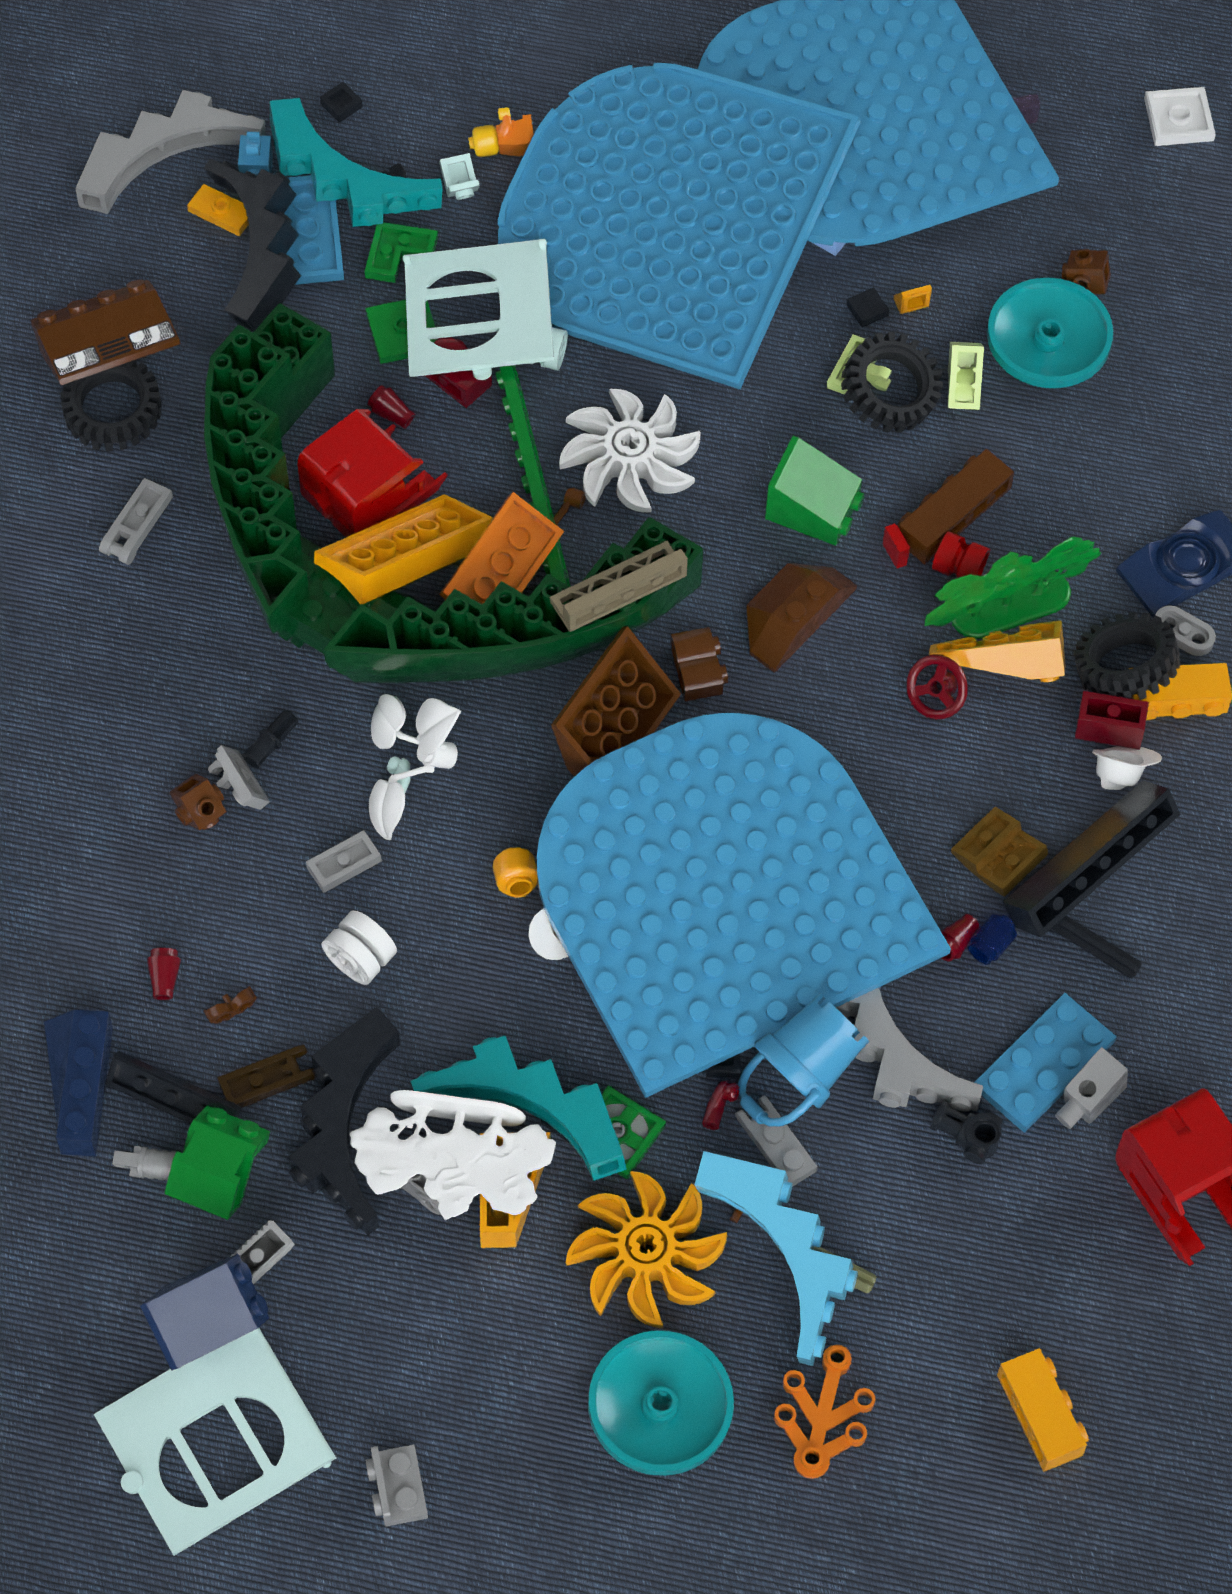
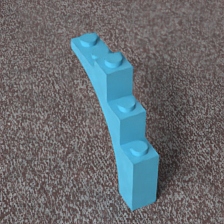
[695,1151,858,1366]

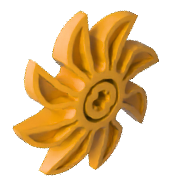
[566,1171,727,1328]

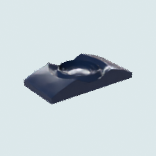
[1116,510,1232,617]

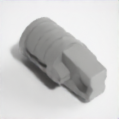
[112,1146,177,1181]

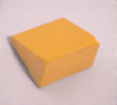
[893,285,932,314]

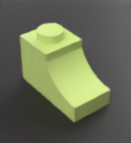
[947,342,984,410]

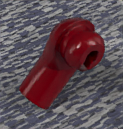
[702,1080,739,1130]

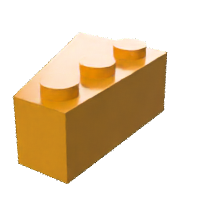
[480,1132,551,1248]

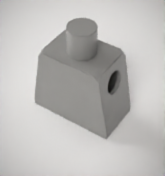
[1055,1047,1128,1129]

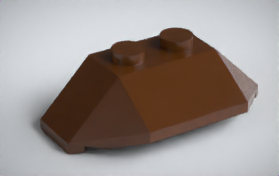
[746,563,857,673]

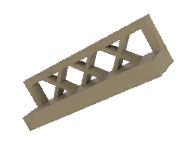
[550,541,688,632]

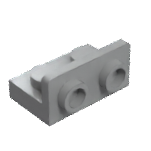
[365,1444,428,1527]

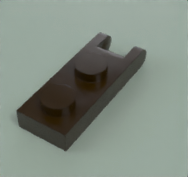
[217,1045,315,1108]

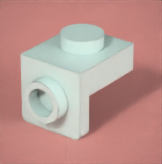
[439,153,480,200]

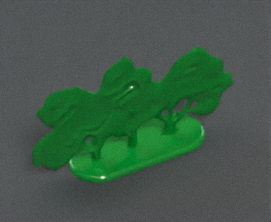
[924,536,1101,639]

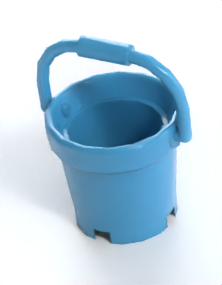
[738,993,870,1127]

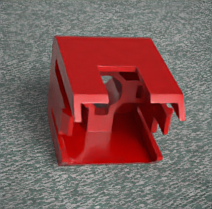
[297,409,448,538]
[1115,1088,1232,1266]

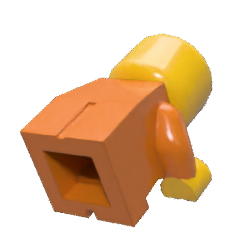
[468,107,534,157]

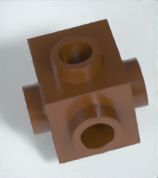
[1062,249,1111,294]
[169,774,227,830]

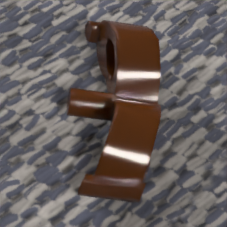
[203,986,257,1024]

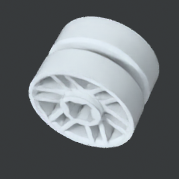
[322,910,397,985]

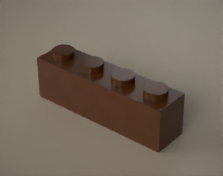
[897,449,1014,565]

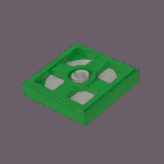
[569,1085,666,1179]

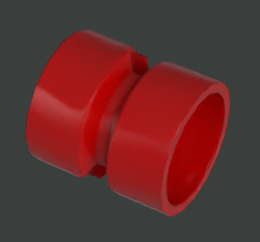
[932,531,990,578]

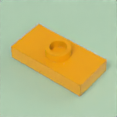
[187,184,249,237]

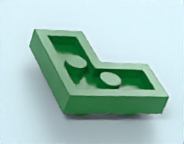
[365,222,438,283]

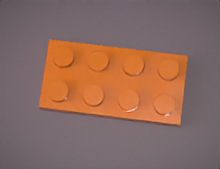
[439,492,564,604]

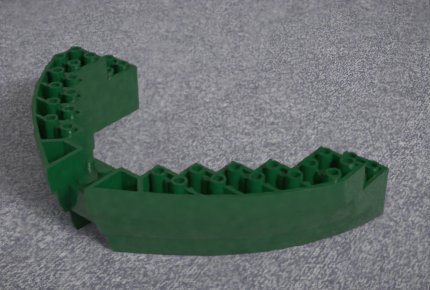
[204,303,703,683]

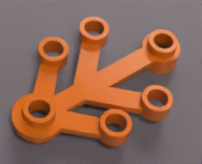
[774,1344,875,1479]

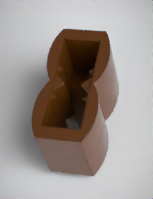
[670,627,728,701]

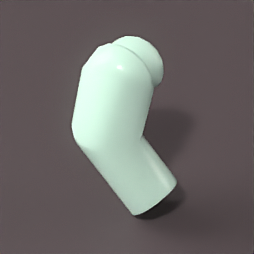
[387,756,410,793]

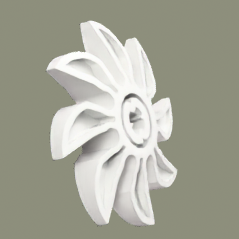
[559,389,701,512]

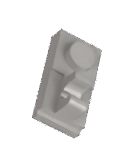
[208,745,270,810]

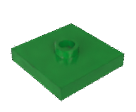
[365,300,439,364]

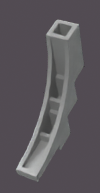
[75,90,267,214]
[836,987,983,1112]

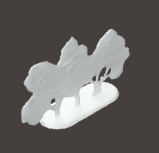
[349,1090,556,1220]

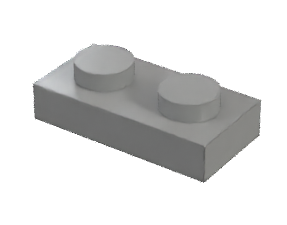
[306,830,382,893]

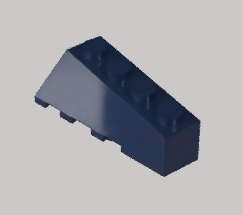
[44,1010,113,1156]

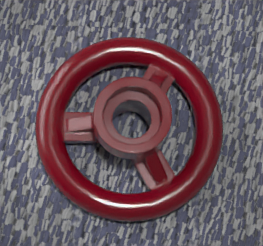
[906,654,968,720]

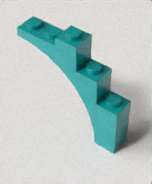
[270,98,443,227]
[411,1035,627,1181]

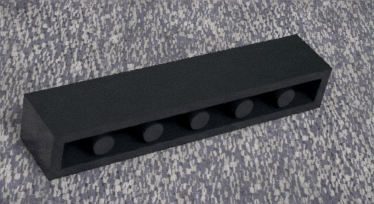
[1003,780,1181,937]

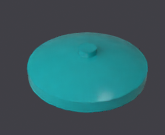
[987,278,1113,388]
[588,1330,734,1476]

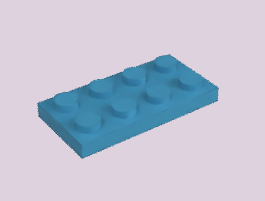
[284,175,344,285]
[974,993,1117,1133]

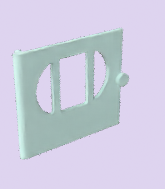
[402,238,554,380]
[94,1328,336,1556]

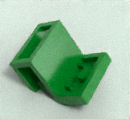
[164,1106,270,1220]

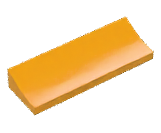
[314,494,493,605]

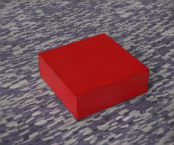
[882,523,910,569]

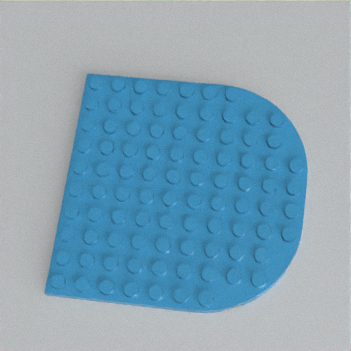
[697,0,1059,246]
[498,63,861,389]
[537,713,951,1098]

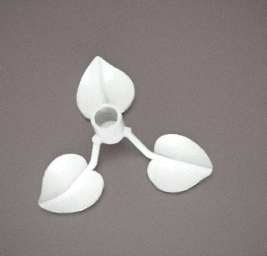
[369,694,461,840]

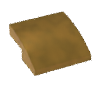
[951,807,1048,897]

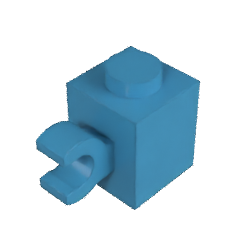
[238,132,273,176]

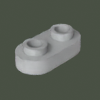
[1156,606,1216,656]

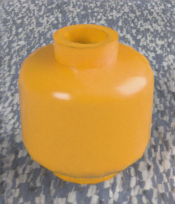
[492,847,538,898]

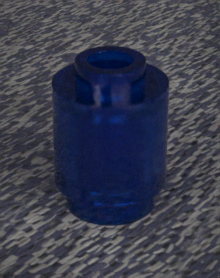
[968,914,1017,965]

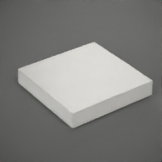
[1144,87,1216,146]

